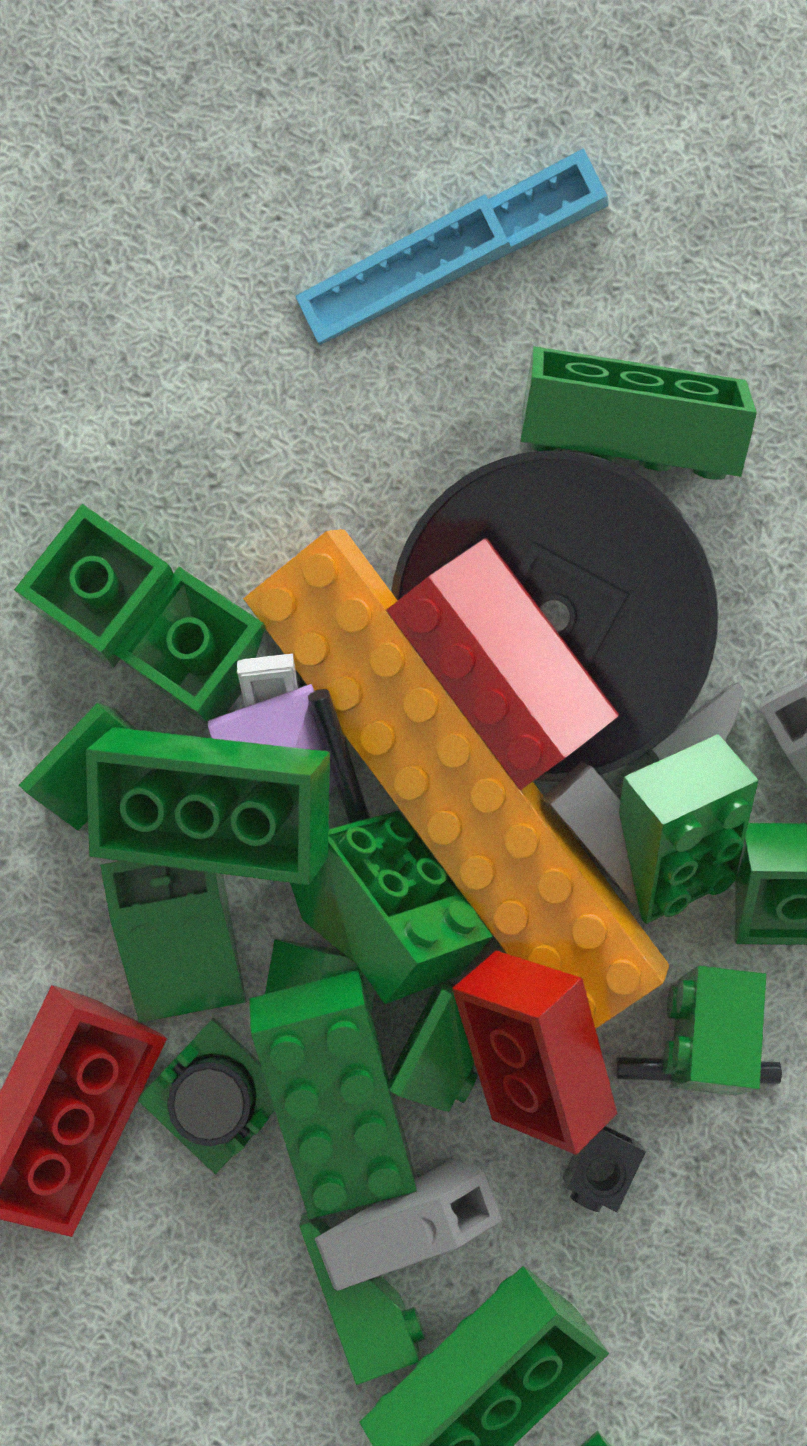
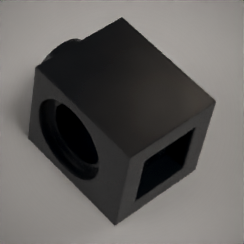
[563,1126,646,1213]

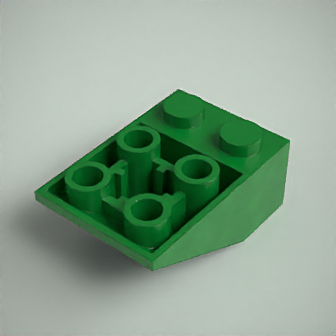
[619,734,759,924]
[325,810,493,1004]
[100,861,247,1023]

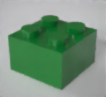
[14,504,173,668]
[663,965,767,1096]

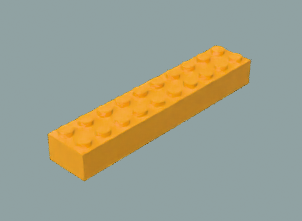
[243,529,670,1029]

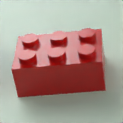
[452,950,618,1155]

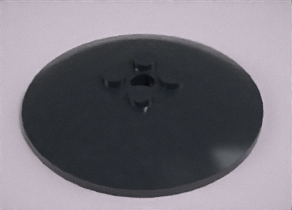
[391,451,719,782]

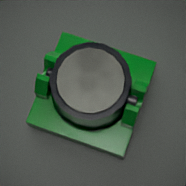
[138,1018,275,1175]

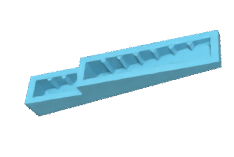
[295,148,608,345]

